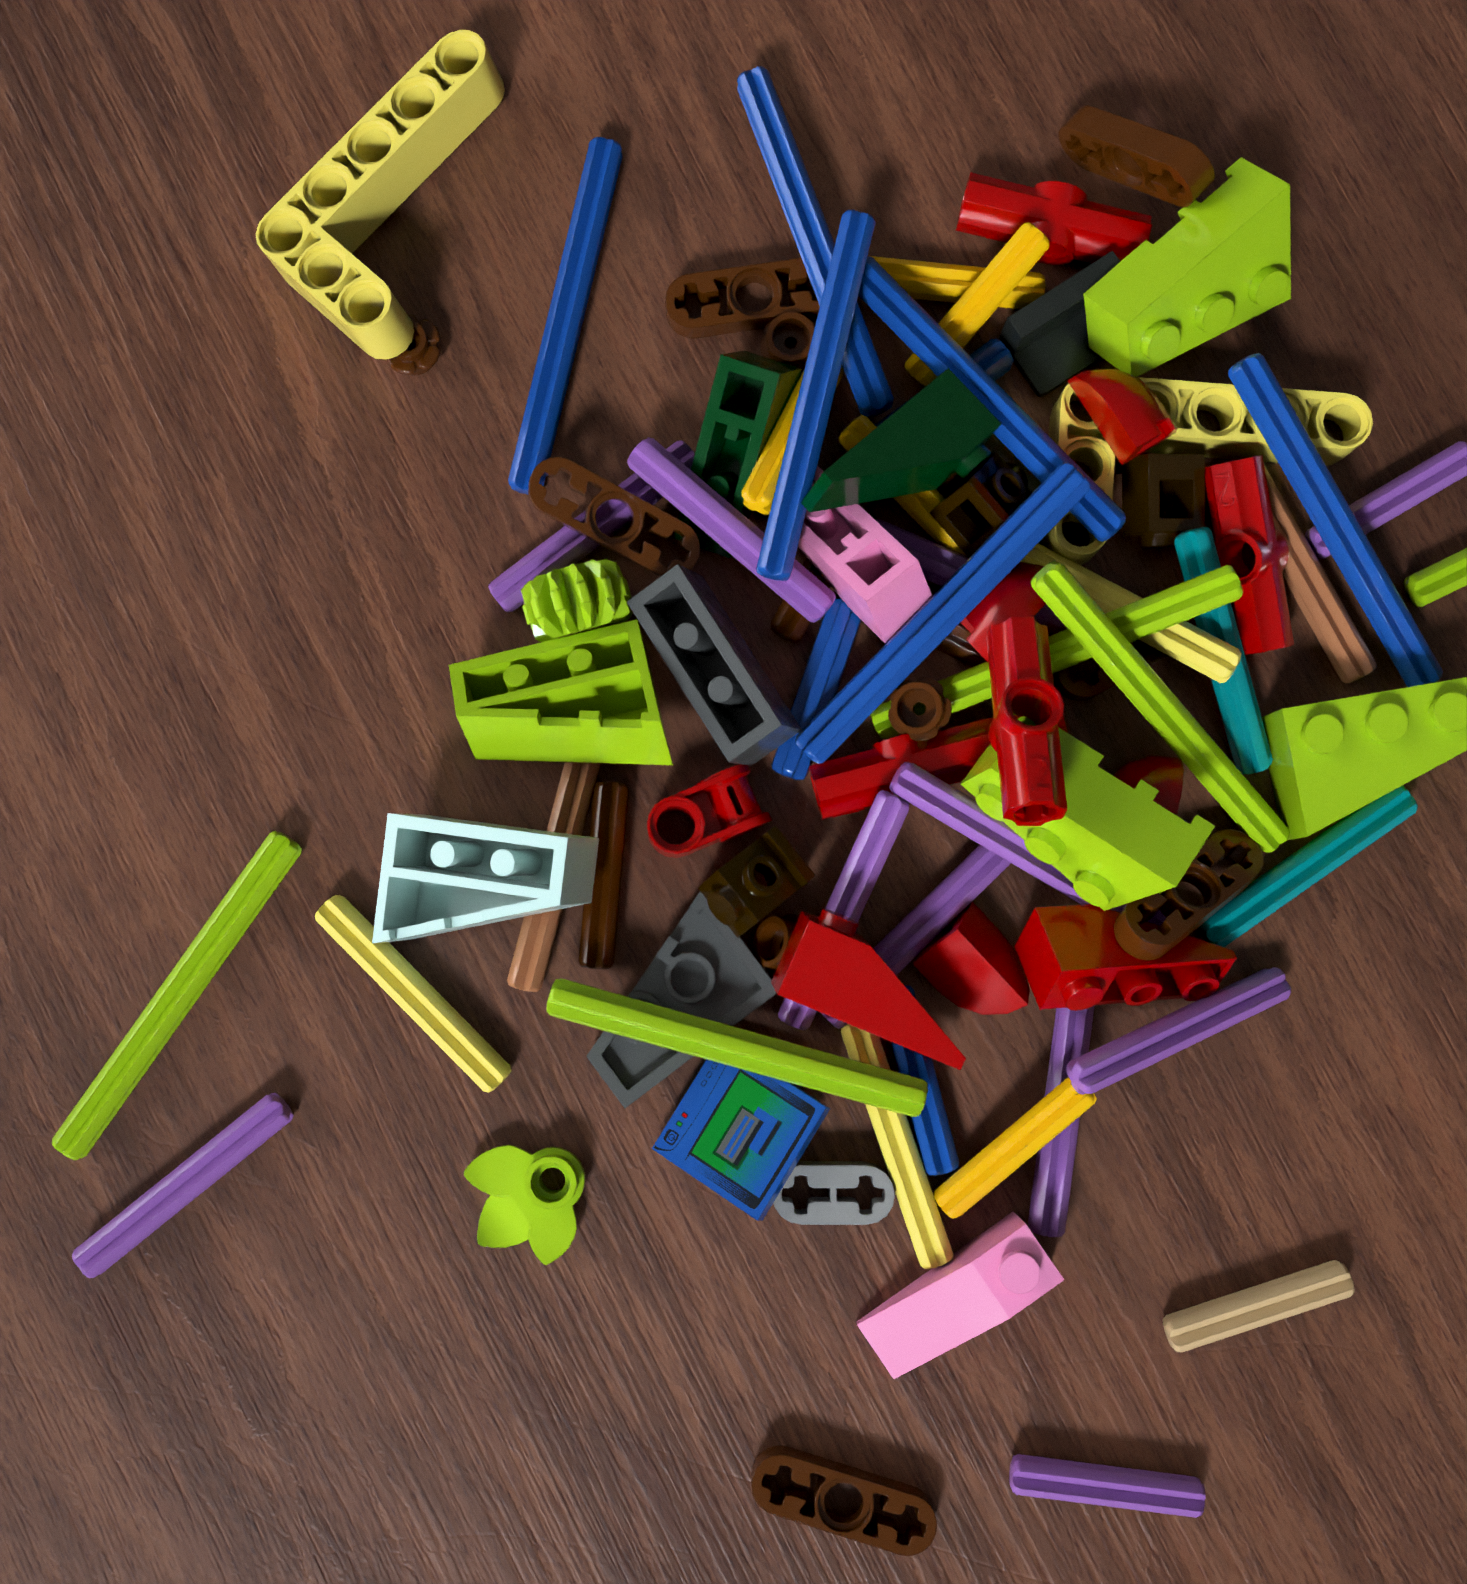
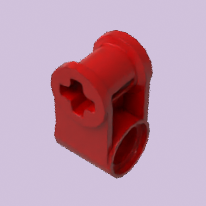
[647,764,773,858]

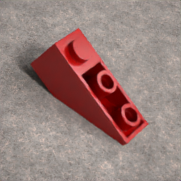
[1014,904,1237,1011]

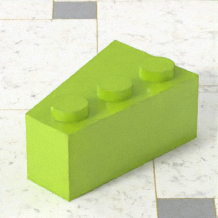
[1083,157,1291,377]
[449,619,673,765]
[1262,677,1467,840]
[961,716,1215,911]

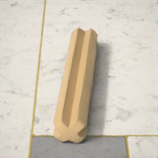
[1163,1260,1355,1353]

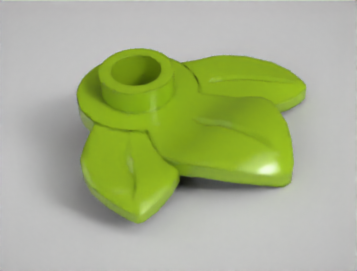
[464,1144,585,1265]

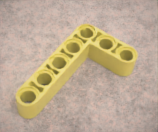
[256,30,505,360]
[1042,377,1373,565]

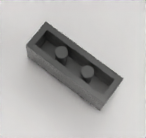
[627,564,802,766]

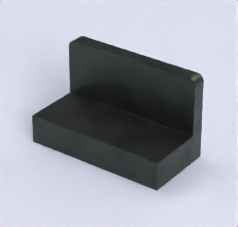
[998,251,1120,397]

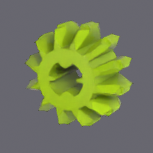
[521,559,633,642]

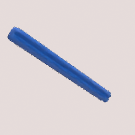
[737,66,894,417]
[508,137,623,495]
[756,210,876,581]
[858,256,1126,542]
[1228,353,1443,687]
[795,462,1091,764]

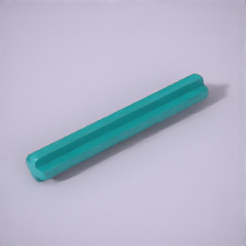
[1174,527,1273,774]
[1197,785,1418,947]

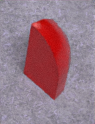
[1067,369,1178,465]
[961,562,1046,662]
[1113,755,1184,815]
[912,902,1030,1015]

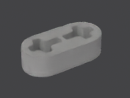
[773,1161,895,1225]

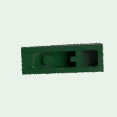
[673,350,802,558]
[801,368,1002,512]

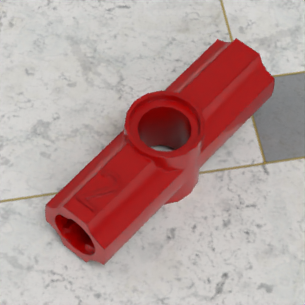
[955,172,1152,265]
[1205,455,1294,655]
[986,617,1067,826]
[809,717,993,820]

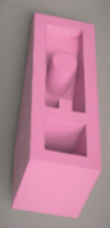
[798,466,932,644]
[856,1212,1064,1379]

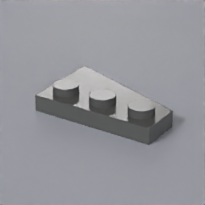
[586,891,777,1109]

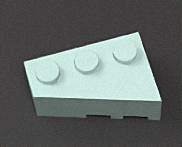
[372,813,599,943]

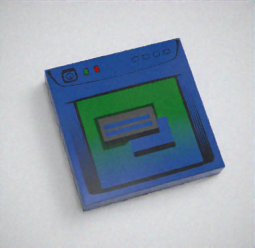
[652,1059,831,1221]

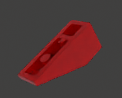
[771,908,966,1070]

